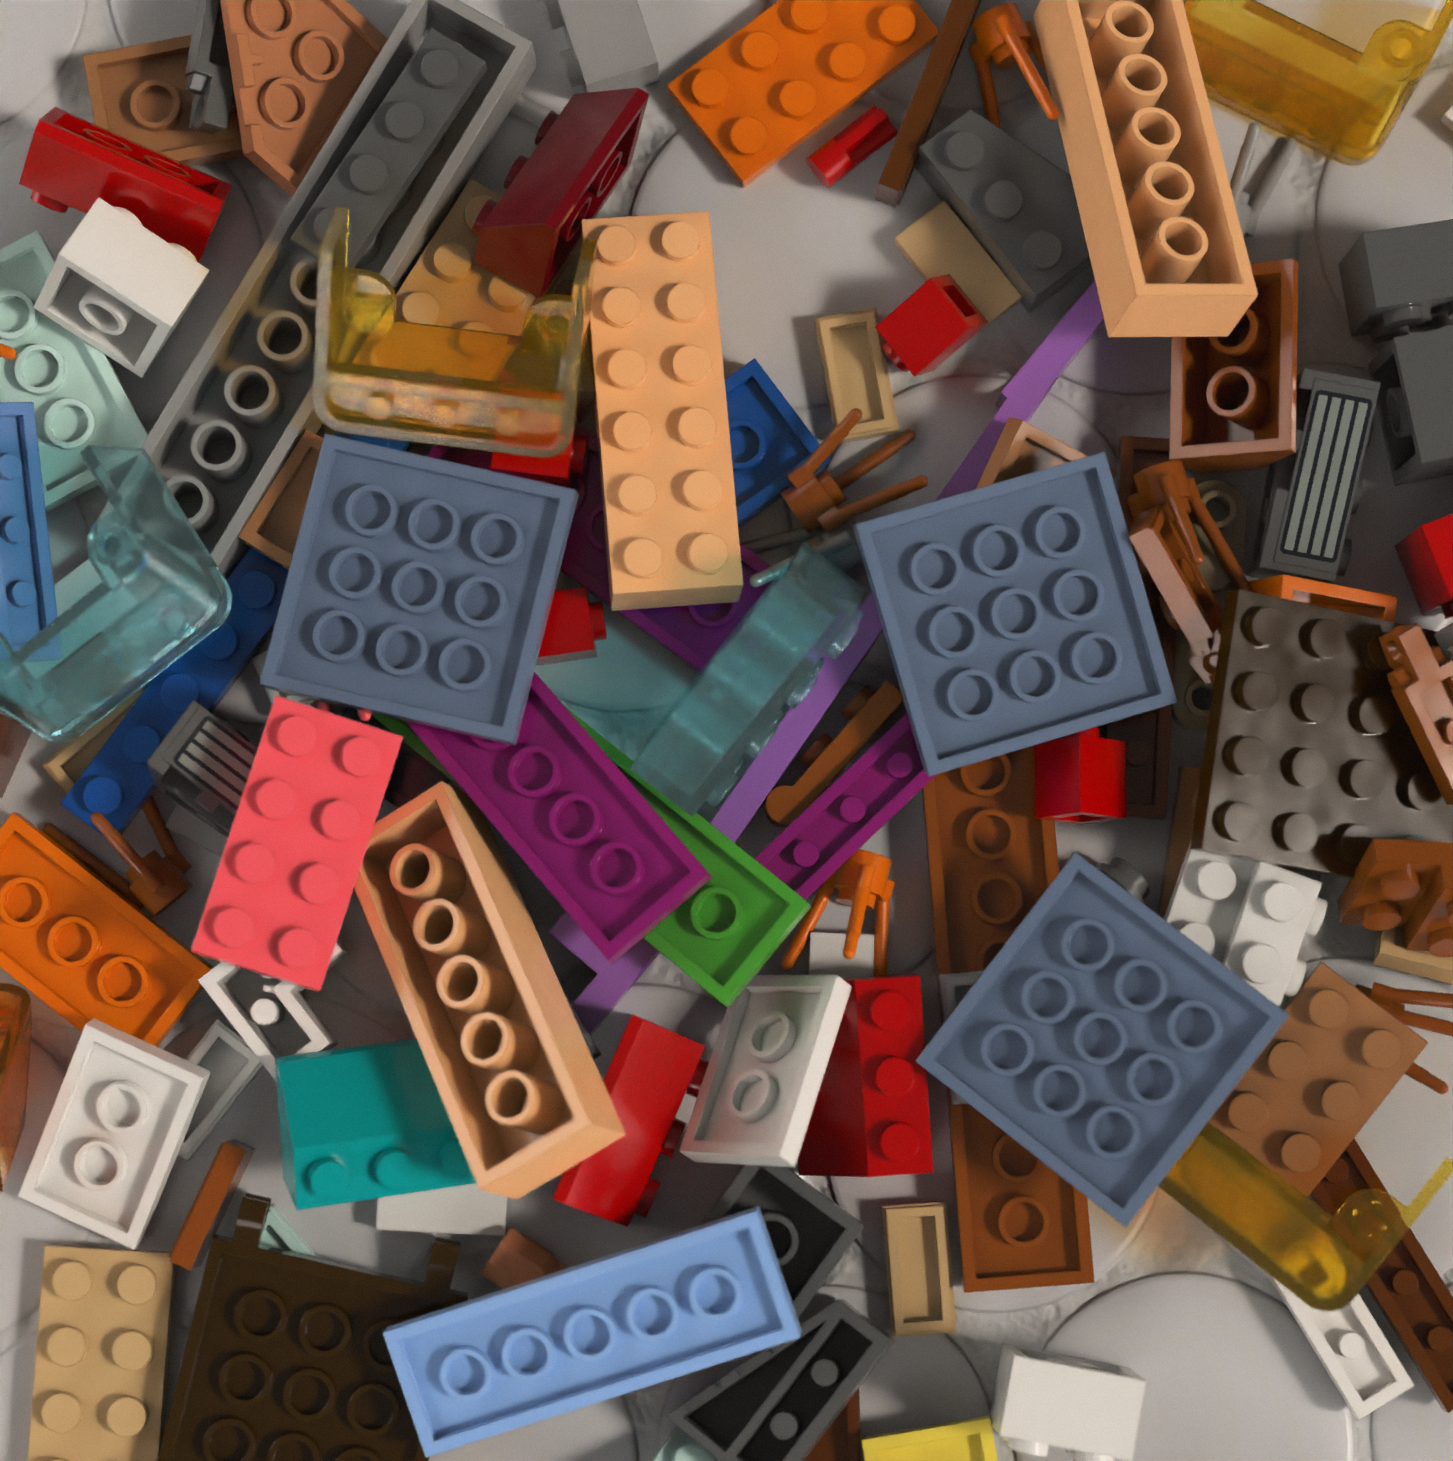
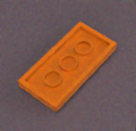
[667,0,939,188]
[0,812,214,1047]

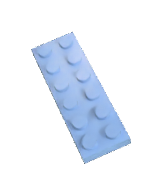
[383,1206,802,1457]

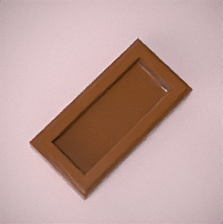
[168,1139,255,1271]

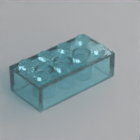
[630,541,865,817]

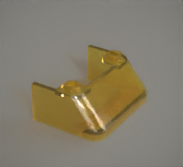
[1183,0,1453,166]
[313,206,597,458]
[1158,1122,1453,1311]

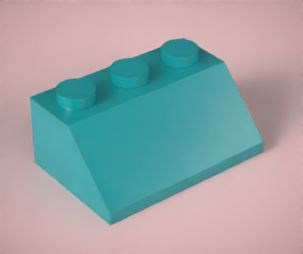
[275,1038,476,1210]

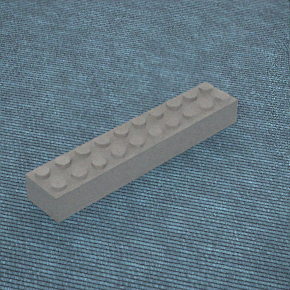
[95,0,538,596]

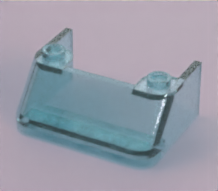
[0,445,232,741]

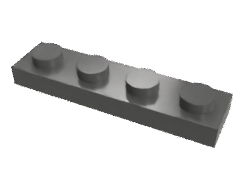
[290,28,487,279]

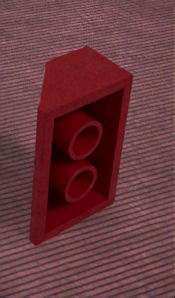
[472,88,649,299]

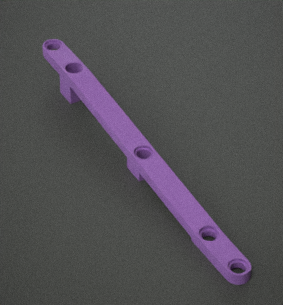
[548,280,1105,1036]

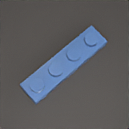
[0,402,62,662]

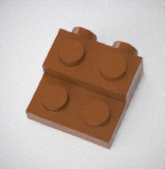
[1338,838,1453,957]

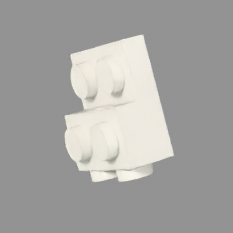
[1164,841,1327,1006]

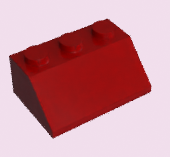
[19,107,232,263]
[798,973,934,1177]
[552,1014,709,1227]

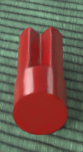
[806,105,898,188]

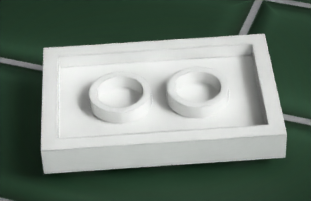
[679,975,852,1167]
[18,1018,211,1250]

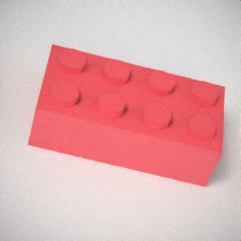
[191,695,403,992]

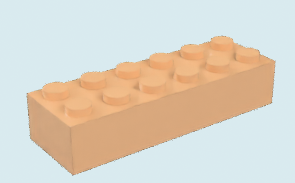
[1033,0,1258,337]
[581,211,743,611]
[354,781,626,1199]

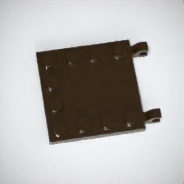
[157,1192,469,1461]

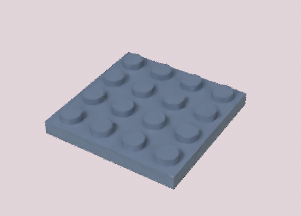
[259,434,579,746]
[853,452,1177,777]
[916,852,1290,1227]

